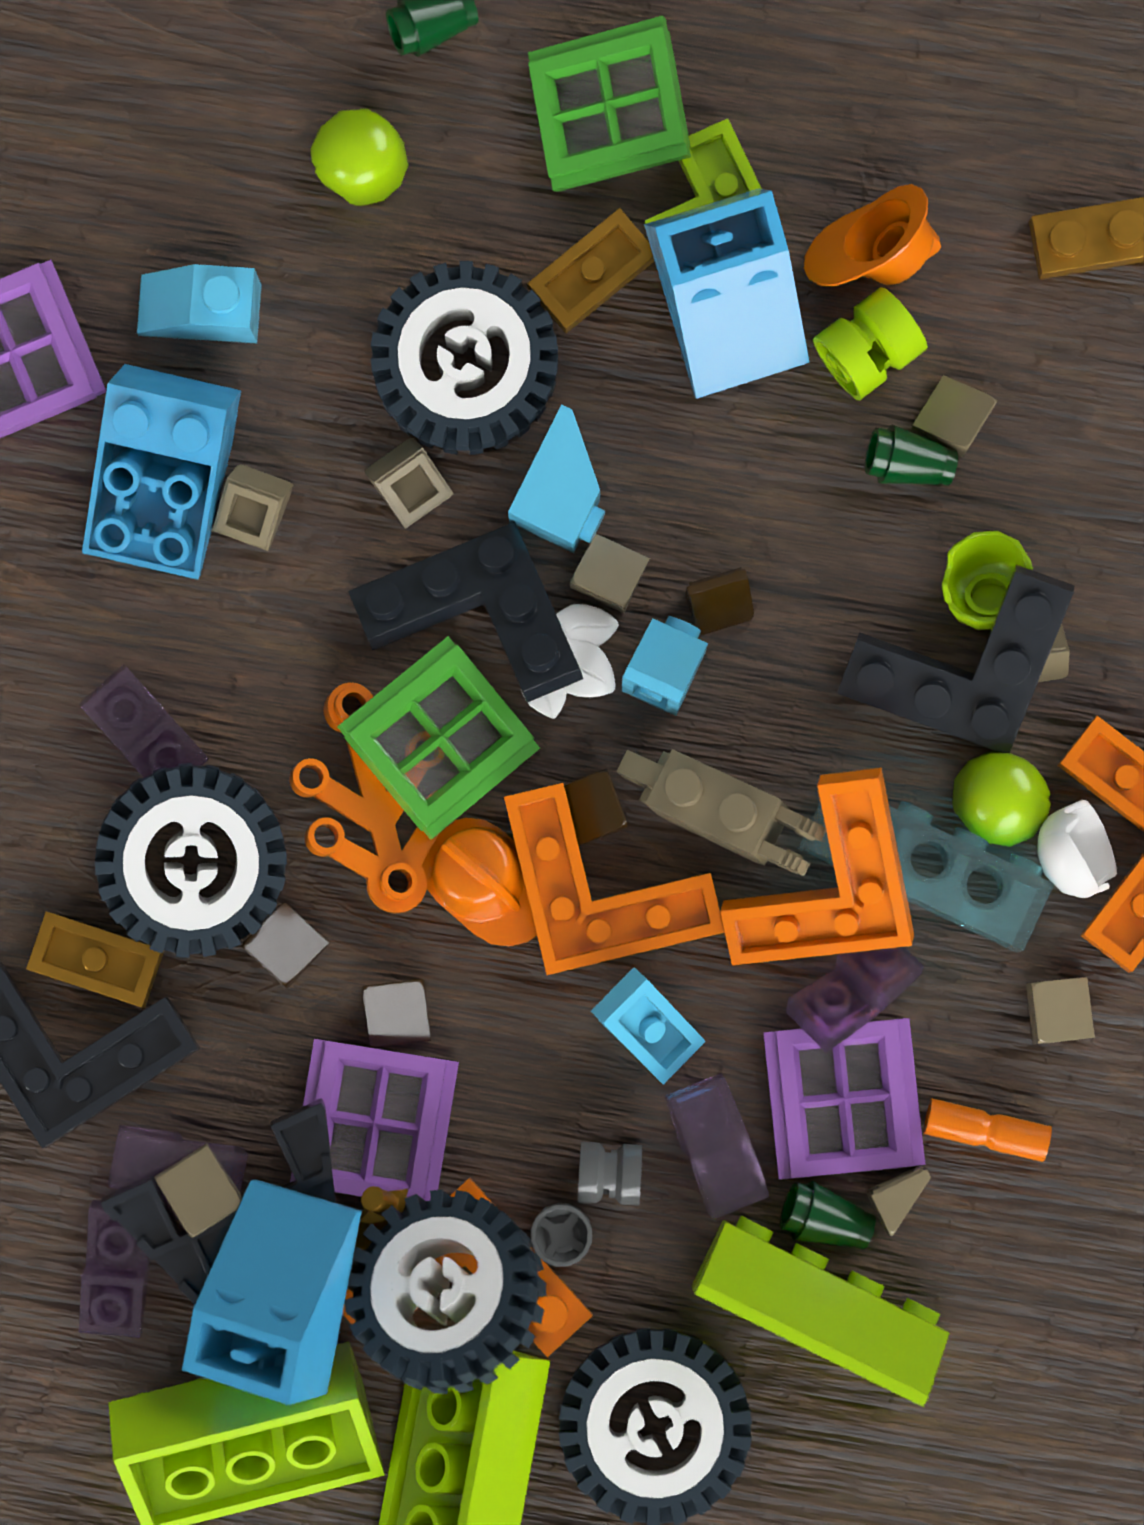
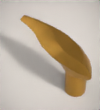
[355,1186,408,1250]

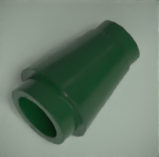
[386,0,479,57]
[864,424,958,486]
[780,1181,876,1250]

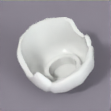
[1037,800,1117,898]

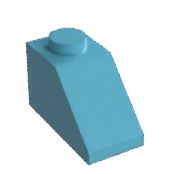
[137,264,261,343]
[508,404,606,553]
[622,616,708,716]

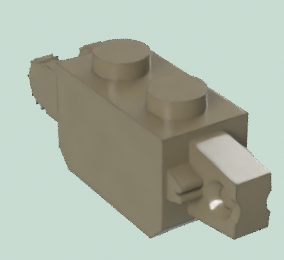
[616,749,826,876]

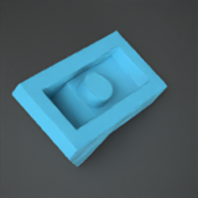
[591,967,706,1085]

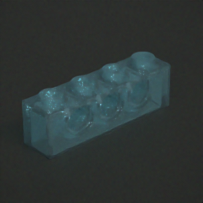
[797,800,1054,953]

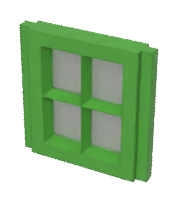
[528,16,691,192]
[337,636,540,840]

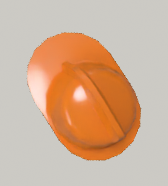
[804,184,941,286]
[422,818,537,947]

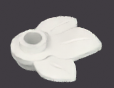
[521,604,619,719]

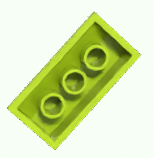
[691,1216,950,1407]
[108,1342,385,1525]
[379,1351,550,1525]

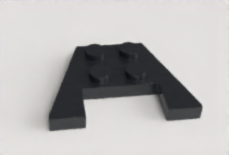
[100,1098,336,1305]

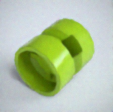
[813,287,928,401]

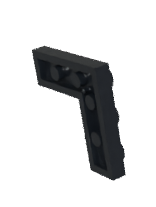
[348,522,583,703]
[837,565,1074,753]
[0,961,201,1149]

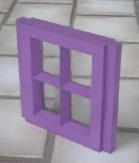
[0,260,107,438]
[763,1018,925,1179]
[290,1039,459,1204]

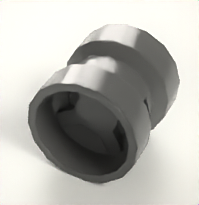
[578,1142,642,1206]
[531,1203,592,1267]

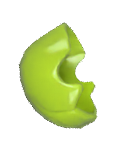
[311,109,408,206]
[942,531,1033,630]
[952,751,1051,847]

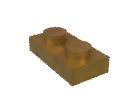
[1029,197,1144,280]
[527,208,655,333]
[26,911,164,1008]

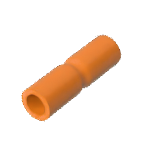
[923,1098,1052,1162]

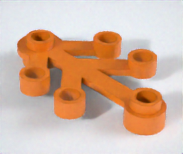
[289,683,455,913]

